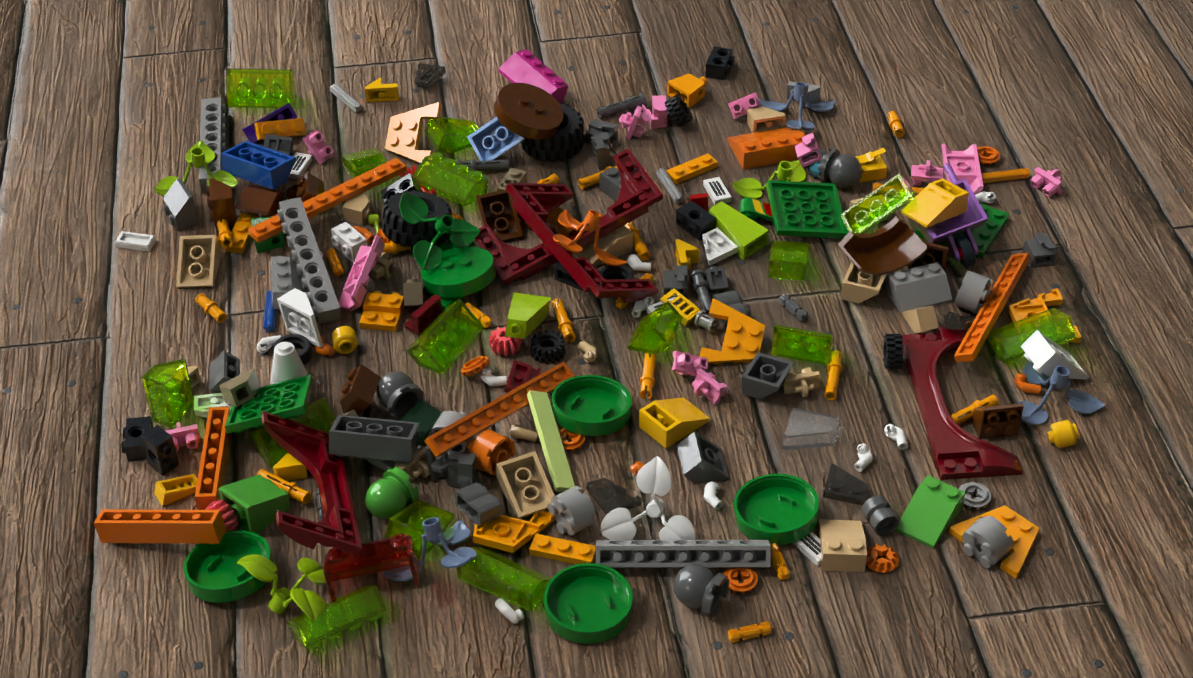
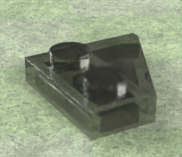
[414,63,446,89]
[942,312,976,330]
[823,464,869,505]
[586,478,642,515]

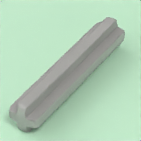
[330,84,362,113]
[656,168,684,204]

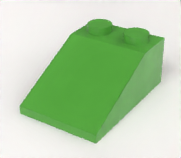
[895,475,966,549]

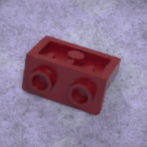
[405,294,442,335]

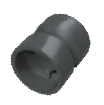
[861,495,900,536]

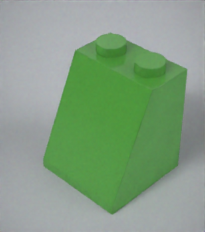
[218,475,290,534]

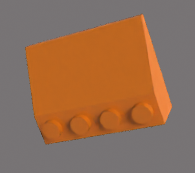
[727,127,805,170]

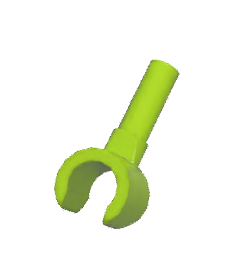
[369,214,380,233]

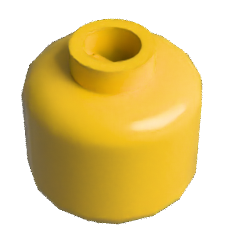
[332,326,358,354]
[1047,420,1079,449]

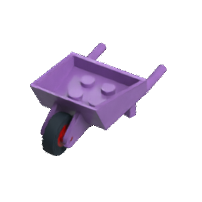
[894,163,988,267]

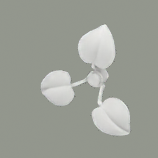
[600,456,696,540]

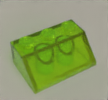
[627,301,683,355]
[772,324,834,365]
[142,359,194,428]

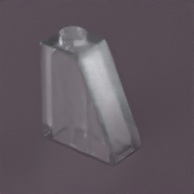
[783,408,843,450]

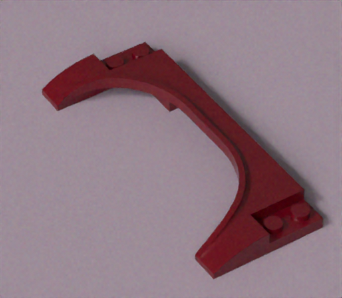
[475,149,664,285]
[506,183,658,303]
[902,327,1023,480]
[261,411,362,555]

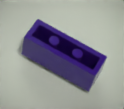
[242,103,298,143]

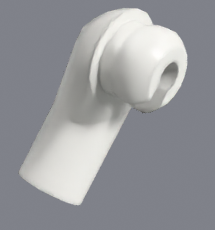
[627,254,651,272]
[257,335,281,353]
[884,424,908,450]
[854,443,873,472]
[704,481,723,510]
[495,598,524,624]

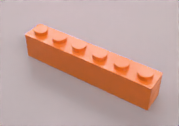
[195,407,231,510]
[94,509,227,544]

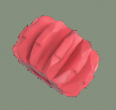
[489,326,522,357]
[205,500,239,532]

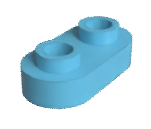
[809,150,825,177]

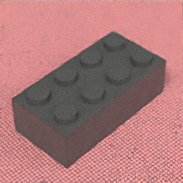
[329,415,419,463]

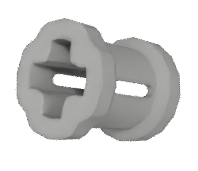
[694,310,719,333]

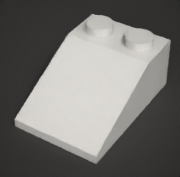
[277,288,323,348]
[1021,330,1089,380]

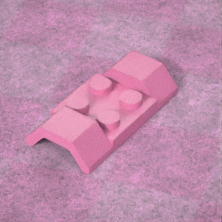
[941,144,983,195]
[338,235,385,311]

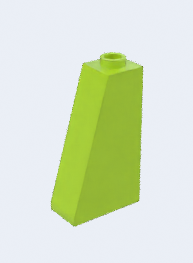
[709,201,769,260]
[505,292,551,339]

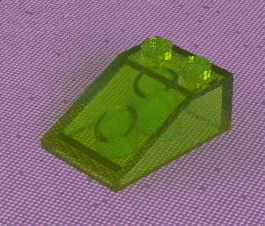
[424,116,479,153]
[768,240,809,281]
[384,500,455,557]

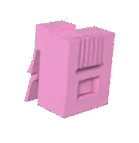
[642,95,668,129]
[795,133,822,168]

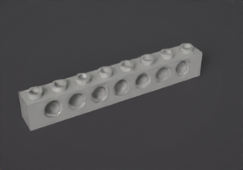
[199,97,226,193]
[277,197,341,324]
[596,540,771,567]

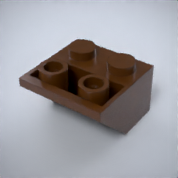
[285,172,324,202]
[206,178,237,228]
[235,185,284,217]
[972,403,1024,439]

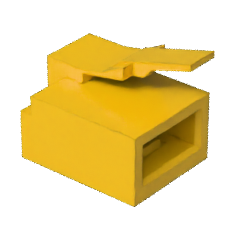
[855,148,887,183]

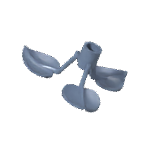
[759,82,835,130]
[1017,360,1105,426]
[383,517,477,581]

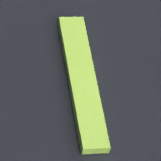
[527,390,575,492]

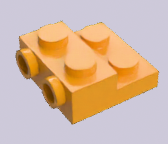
[359,291,405,332]

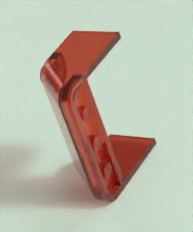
[324,533,419,603]

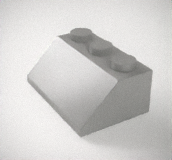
[270,256,307,310]
[885,262,952,314]

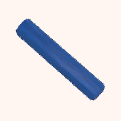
[263,291,276,332]

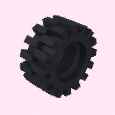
[665,94,693,127]
[530,330,565,364]
[883,334,903,369]

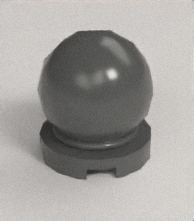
[818,147,862,188]
[376,371,425,421]
[673,564,730,617]

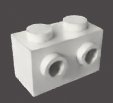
[331,222,367,263]

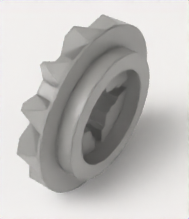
[959,482,991,510]

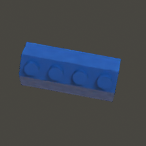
[221,141,296,190]

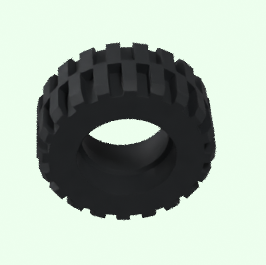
[520,104,584,162]
[381,190,452,248]

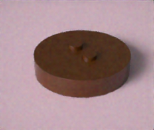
[494,83,563,140]

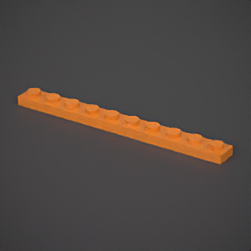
[248,158,407,243]
[954,253,1031,362]
[424,362,575,458]

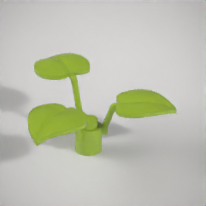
[154,140,238,196]
[732,160,806,199]
[237,554,331,623]

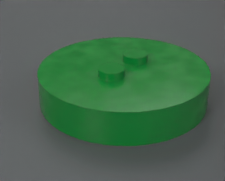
[421,247,496,298]
[551,375,632,436]
[734,474,819,545]
[183,530,274,603]
[544,563,633,644]

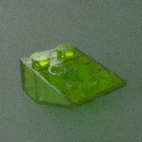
[341,148,387,179]

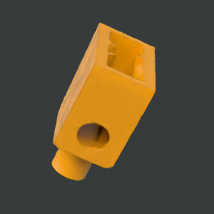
[667,74,708,108]

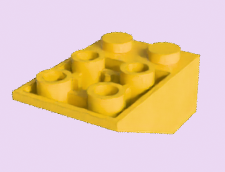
[901,178,969,227]
[639,397,711,449]

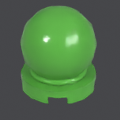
[365,467,420,520]

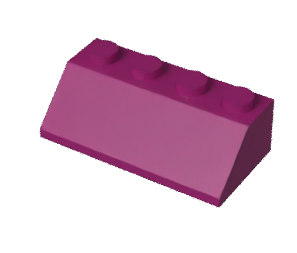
[498,49,569,103]

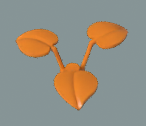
[553,209,628,267]

